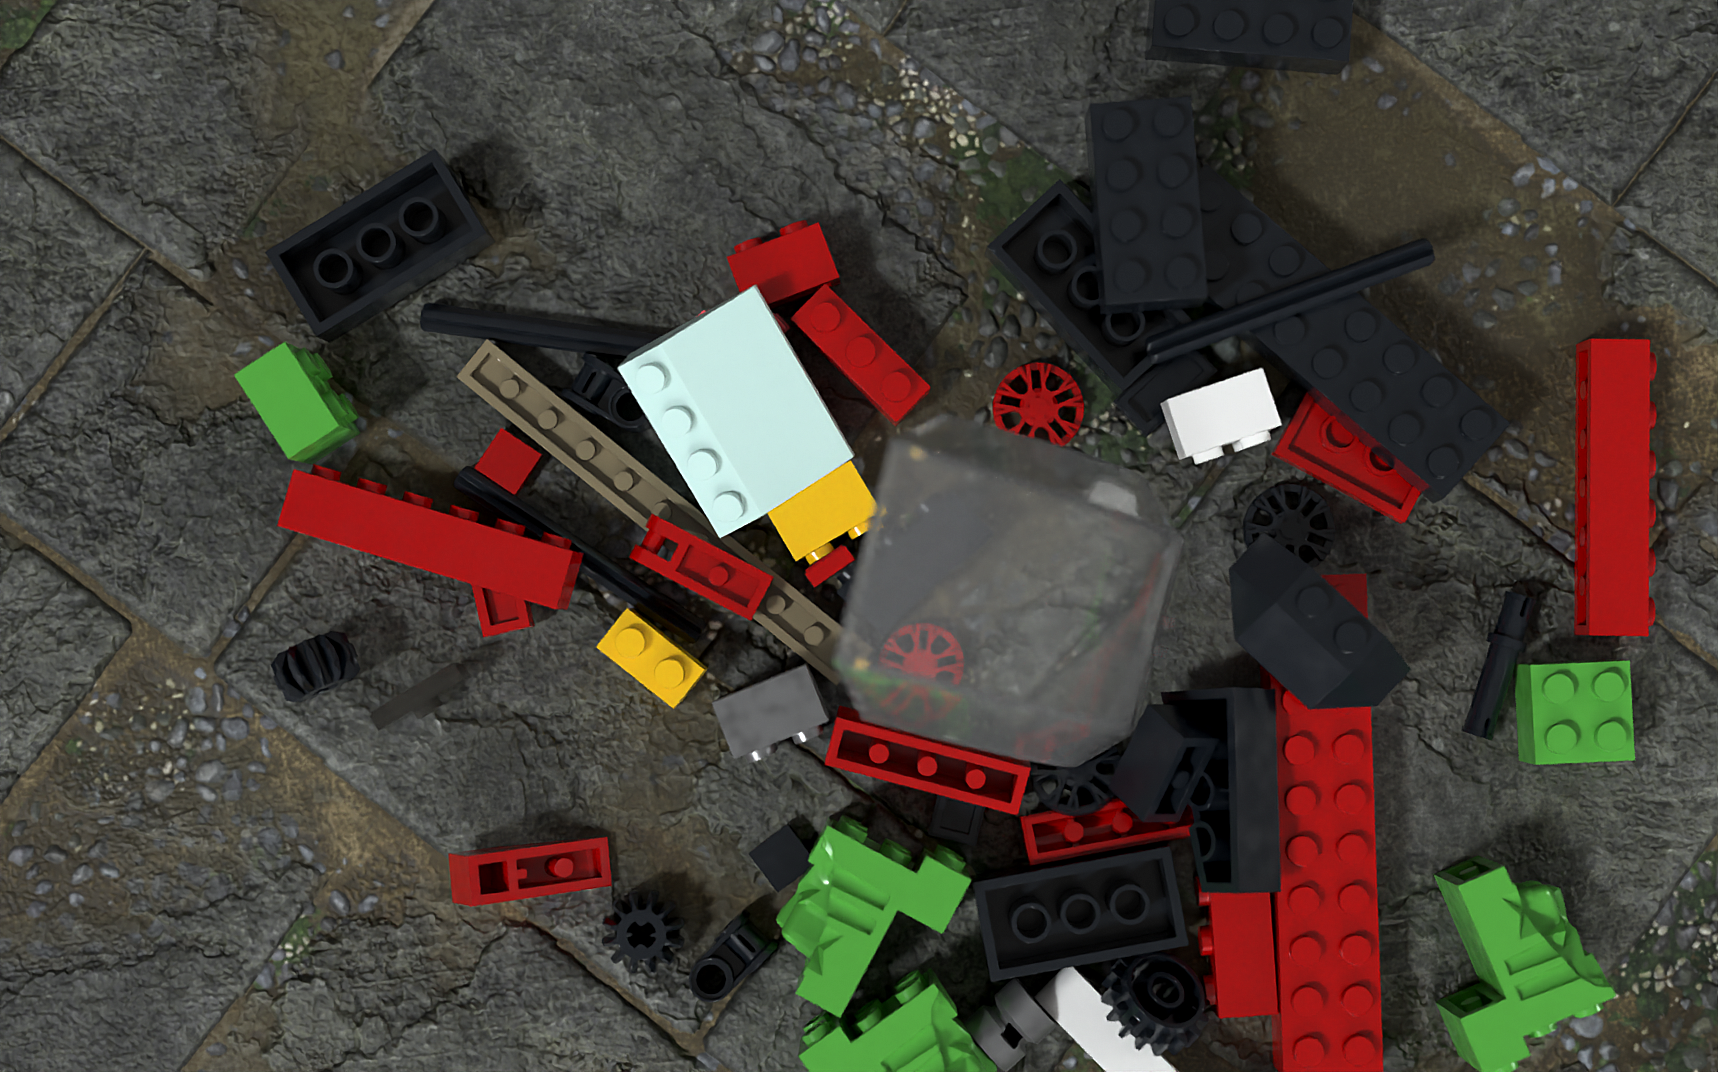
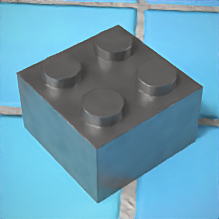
[712,662,830,763]

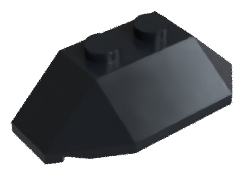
[1228,532,1411,709]

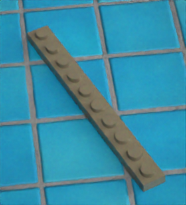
[456,339,868,686]

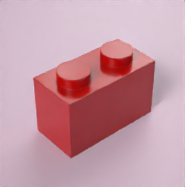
[727,220,840,310]

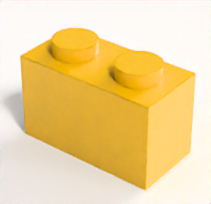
[767,460,881,565]
[596,608,708,709]

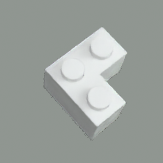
[1161,368,1282,465]

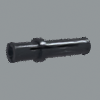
[1461,591,1537,741]

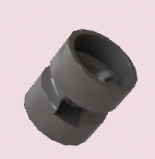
[964,977,1058,1072]

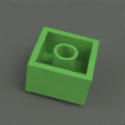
[234,342,360,465]
[1514,659,1635,765]

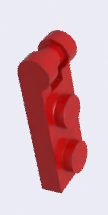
[629,513,774,621]

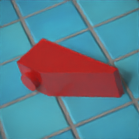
[448,836,612,907]

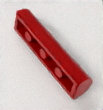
[1020,799,1194,867]

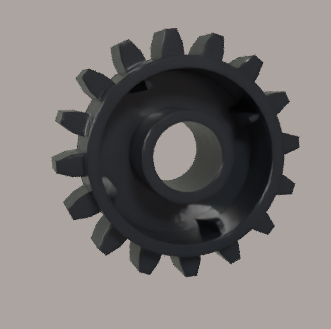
[1101,951,1210,1056]

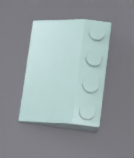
[618,284,855,538]

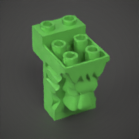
[776,815,971,1017]
[1433,855,1616,1072]
[798,968,997,1072]

